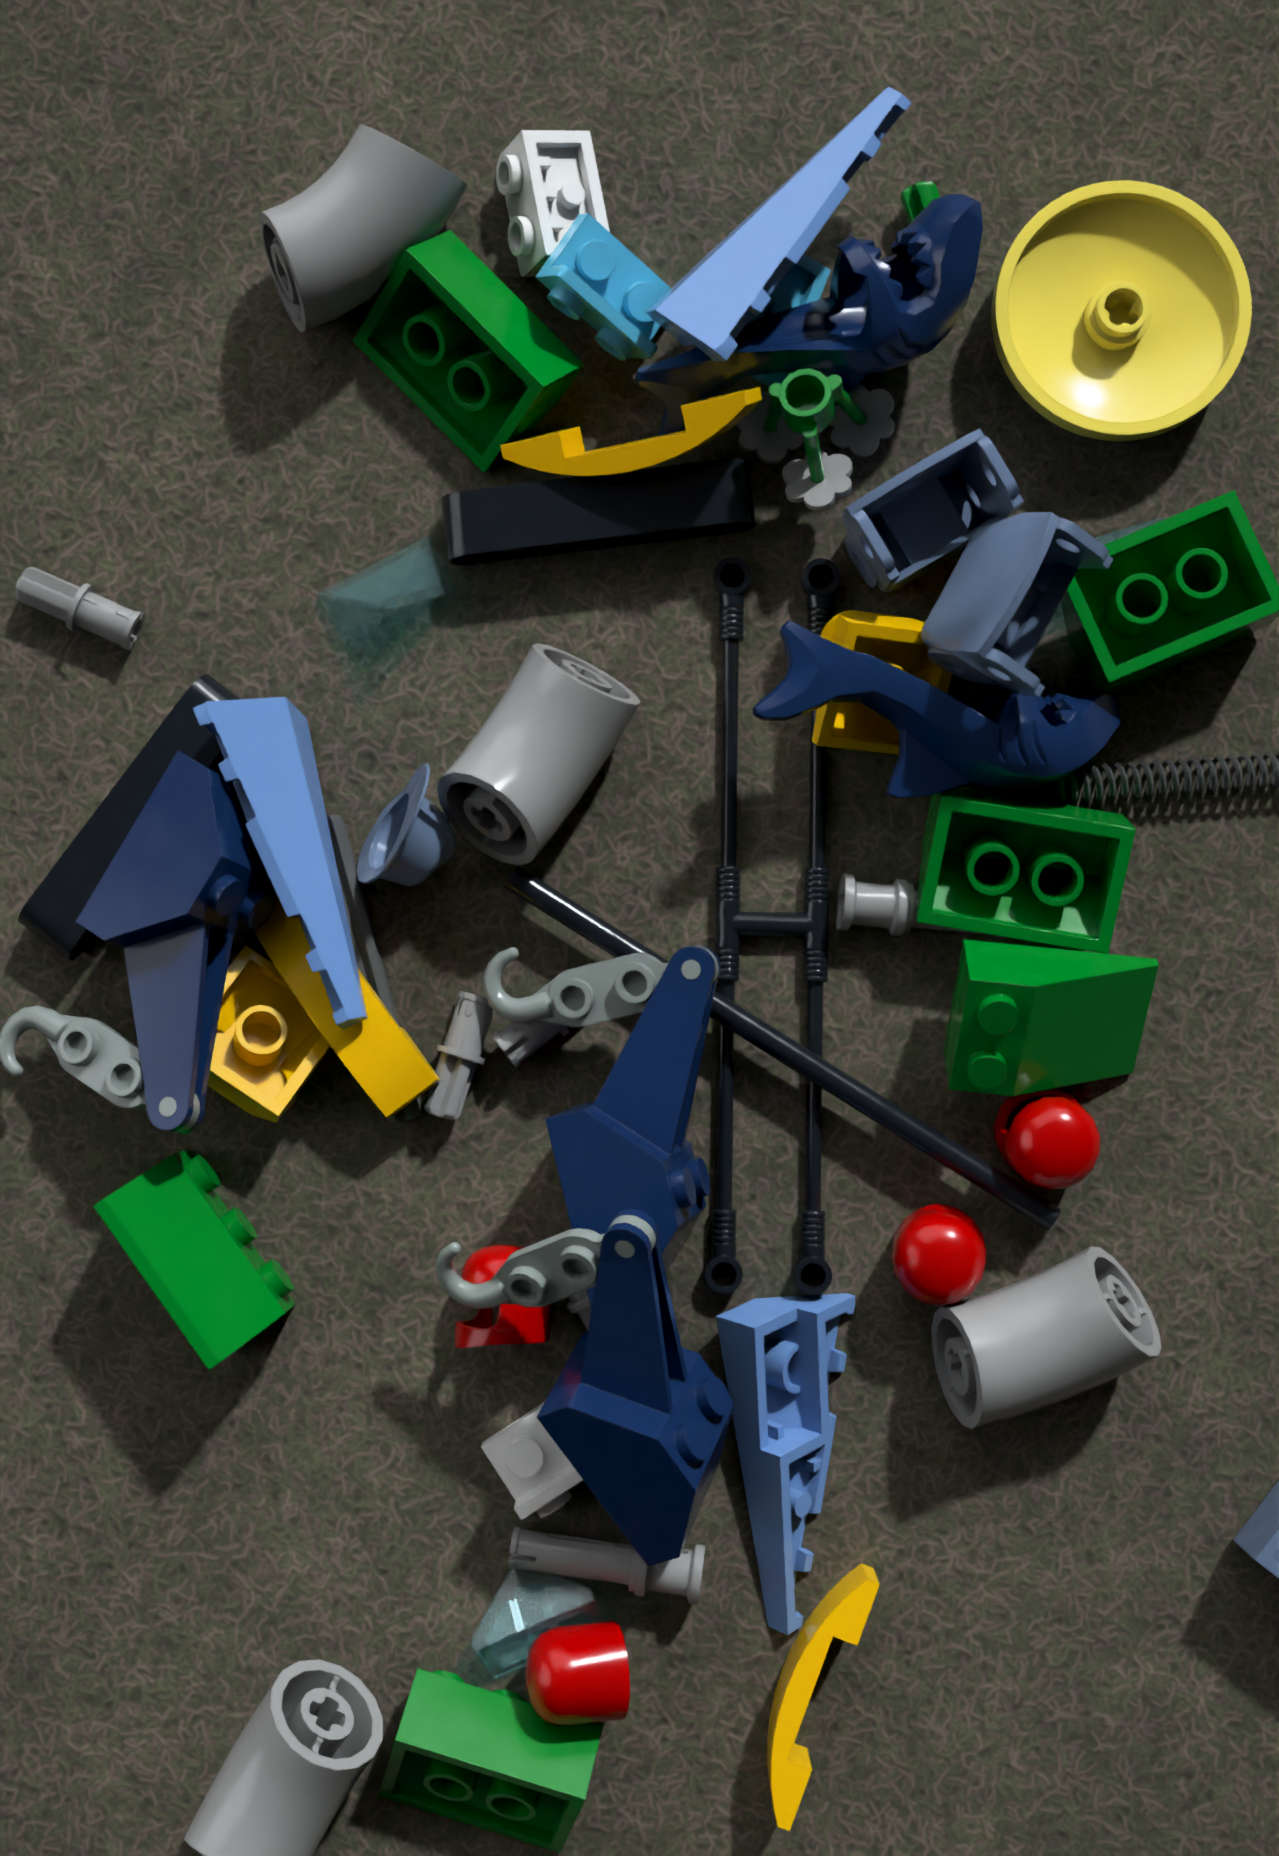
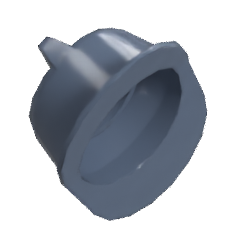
[356,763,456,886]

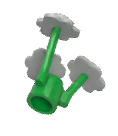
[736,368,895,511]

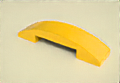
[500,387,762,476]
[255,895,441,1118]
[767,1563,880,1831]

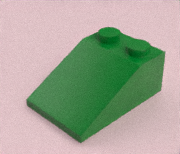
[943,939,1159,1096]

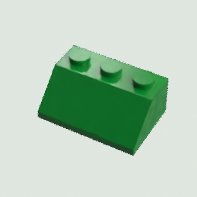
[353,230,584,474]
[1061,490,1279,694]
[916,787,1136,954]
[93,1150,295,1370]
[378,1668,603,1853]

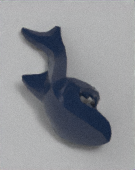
[636,194,983,436]
[752,621,1121,798]

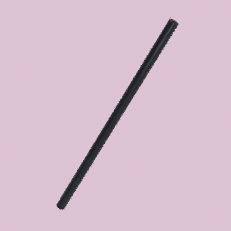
[505,866,1061,1230]

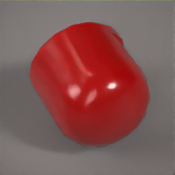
[993,1088,1100,1189]
[891,1202,987,1307]
[454,1245,552,1348]
[525,1620,630,1726]

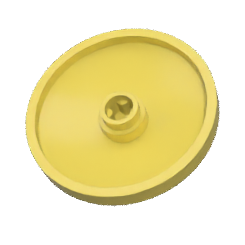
[991,180,1252,441]

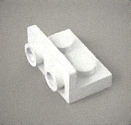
[496,130,610,277]
[481,1402,583,1520]

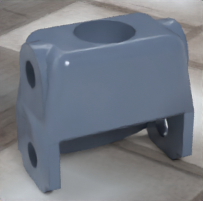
[842,428,1024,592]
[921,512,1113,697]

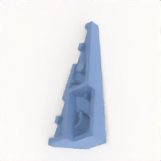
[645,87,911,362]
[193,697,368,1029]
[716,1293,855,1635]

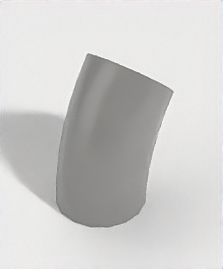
[259,124,468,332]
[437,643,641,866]
[931,1246,1162,1429]
[184,1659,383,1856]

